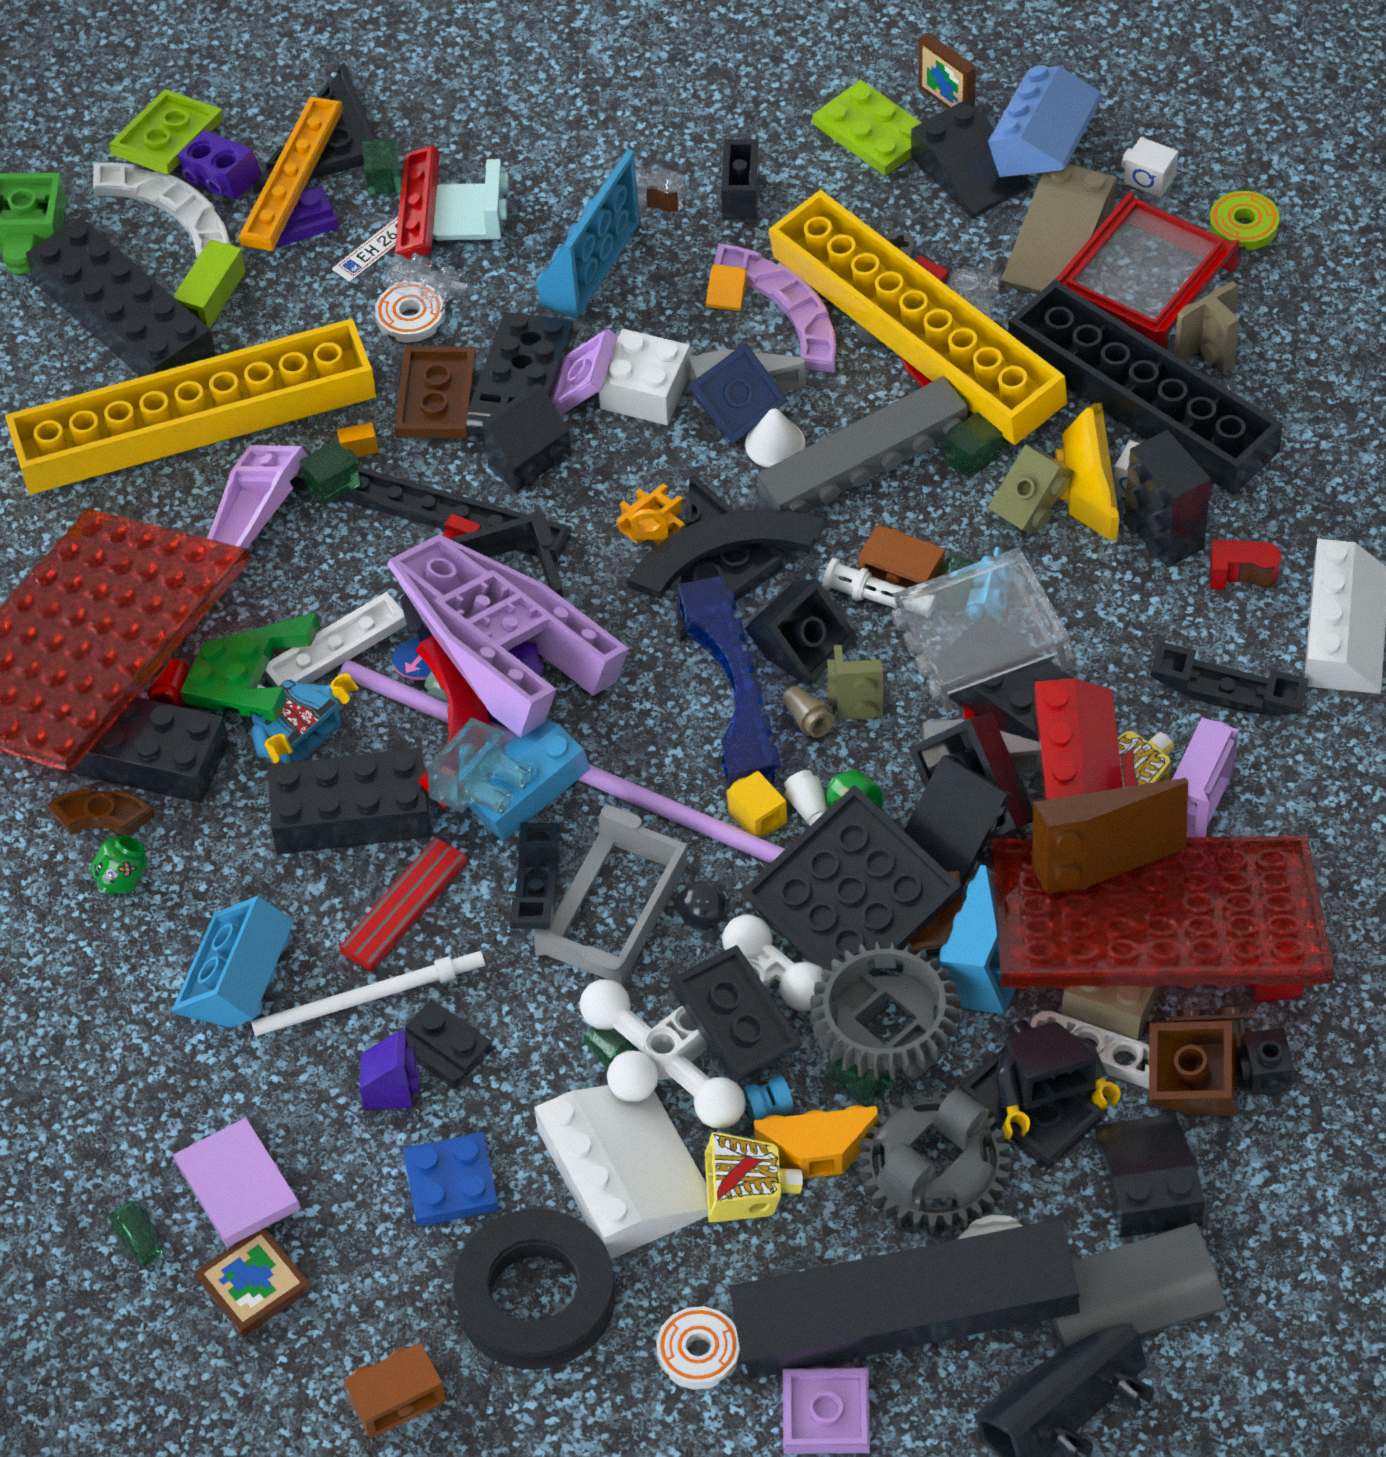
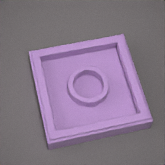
[551,329,618,416]
[783,1368,870,1454]

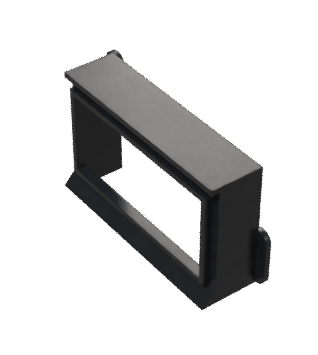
[393,511,564,644]

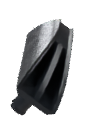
[973,1323,1154,1457]

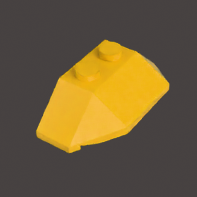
[1055,403,1119,540]

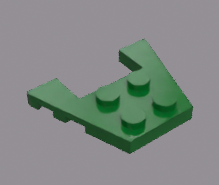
[180,613,321,721]

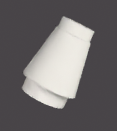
[784,770,828,826]

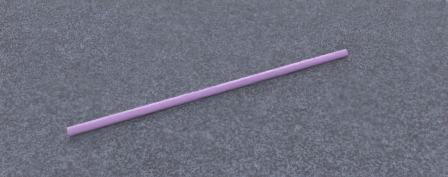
[340,660,785,863]

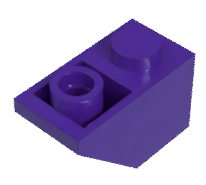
[360,1031,420,1109]

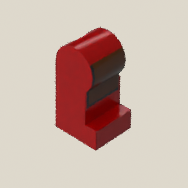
[1210,539,1282,590]

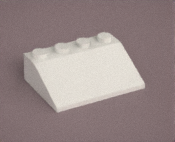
[534,1085,708,1260]

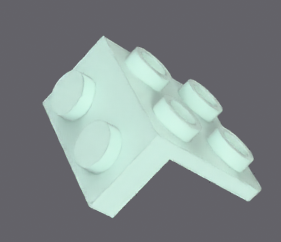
[433,159,509,240]

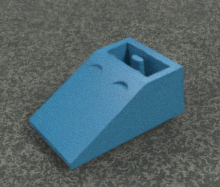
[939,865,1019,1015]

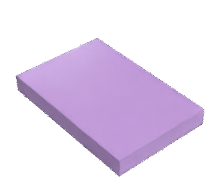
[173,1118,301,1247]

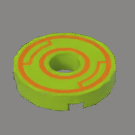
[1209,191,1280,250]

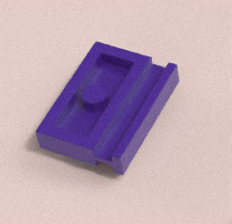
[275,185,339,248]

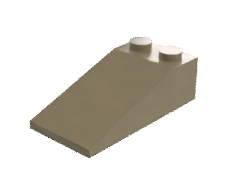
[1001,164,1117,295]

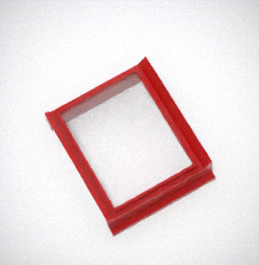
[1055,191,1240,350]

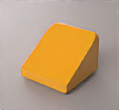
[706,264,747,311]
[337,423,379,460]

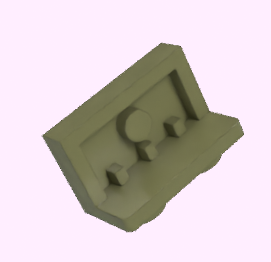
[827,645,883,720]

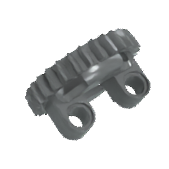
[810,940,960,1081]
[858,1088,1011,1235]

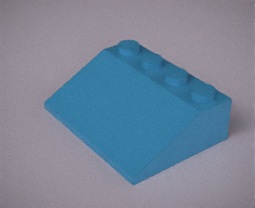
[535,149,640,320]

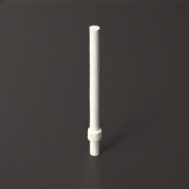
[251,951,485,1036]

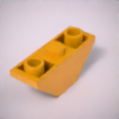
[754,1105,878,1179]

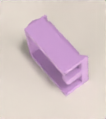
[1172,717,1239,847]

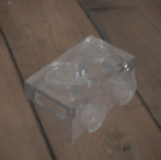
[383,252,471,313]

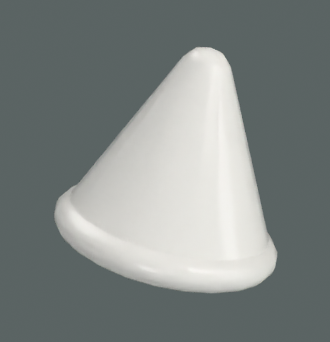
[745,409,806,468]

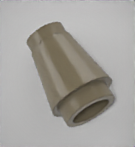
[782,686,835,738]

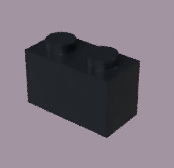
[721,139,760,219]

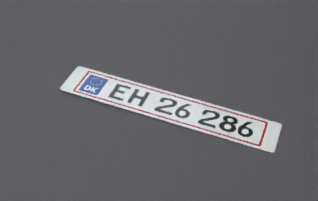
[332,217,398,282]

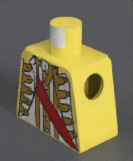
[1118,731,1174,788]
[705,1132,803,1222]

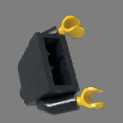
[996,1020,1121,1140]

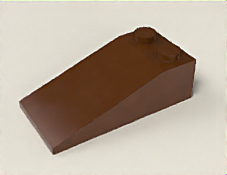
[1032,778,1188,894]

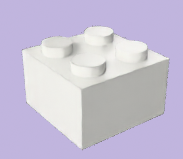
[599,329,691,425]

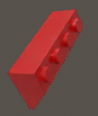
[1034,678,1123,800]

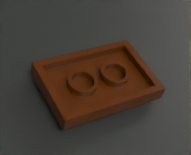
[394,346,477,439]

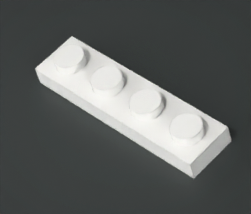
[263,592,407,687]

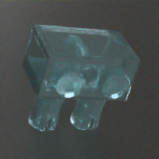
[428,717,534,815]

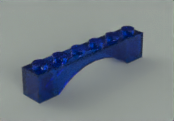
[678,576,781,789]

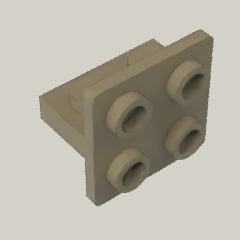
[1174,281,1239,373]

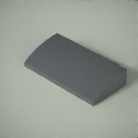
[1050,1223,1227,1349]

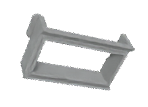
[534,805,687,985]

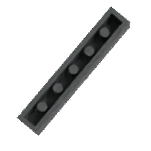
[757,376,968,513]

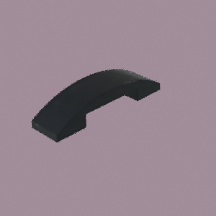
[1150,641,1309,715]
[510,823,560,929]

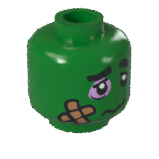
[90,835,149,895]

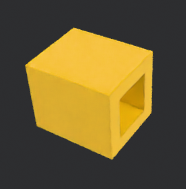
[727,771,787,839]

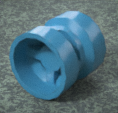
[742,1075,794,1125]

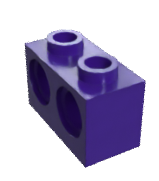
[177,130,263,200]

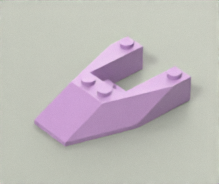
[388,534,629,737]

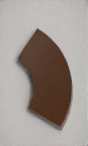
[46,788,155,836]

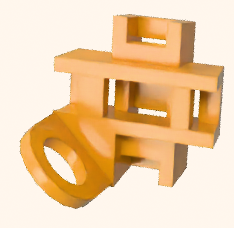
[616,483,685,545]

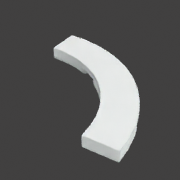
[93,163,230,259]

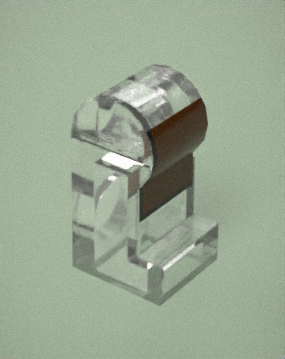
[636,169,686,212]

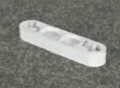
[1031,1011,1149,1089]

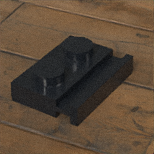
[404,999,493,1089]

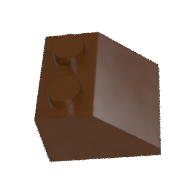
[1149,1021,1237,1117]

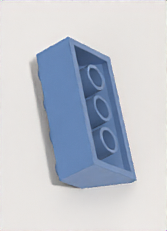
[988,65,1103,177]

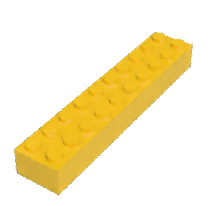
[768,189,1068,446]
[5,318,377,495]

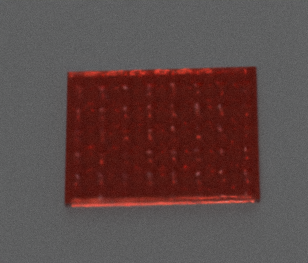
[0,509,252,772]
[992,836,1334,989]

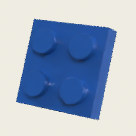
[402,1132,499,1227]

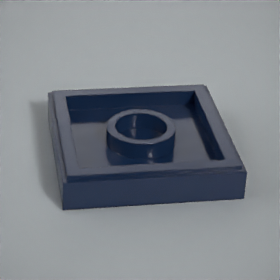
[687,342,789,445]

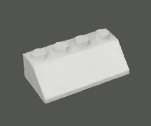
[1304,539,1386,694]

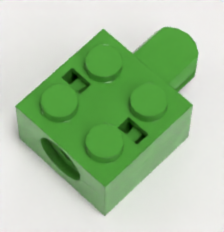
[0,173,67,274]

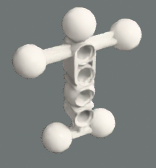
[579,915,823,1129]

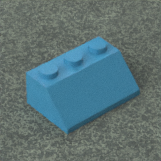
[459,719,590,842]
[172,895,294,1028]

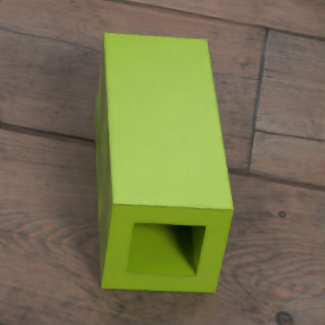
[173,239,246,329]

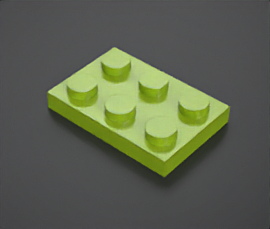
[812,79,922,176]
[109,89,223,175]

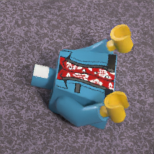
[251,673,359,764]

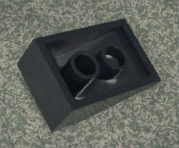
[911,99,1028,219]
[1094,1114,1205,1238]

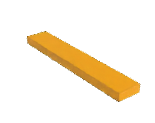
[238,97,343,251]

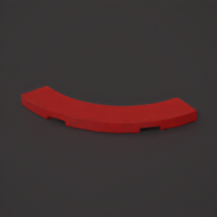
[416,635,489,809]

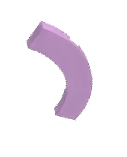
[714,243,836,373]

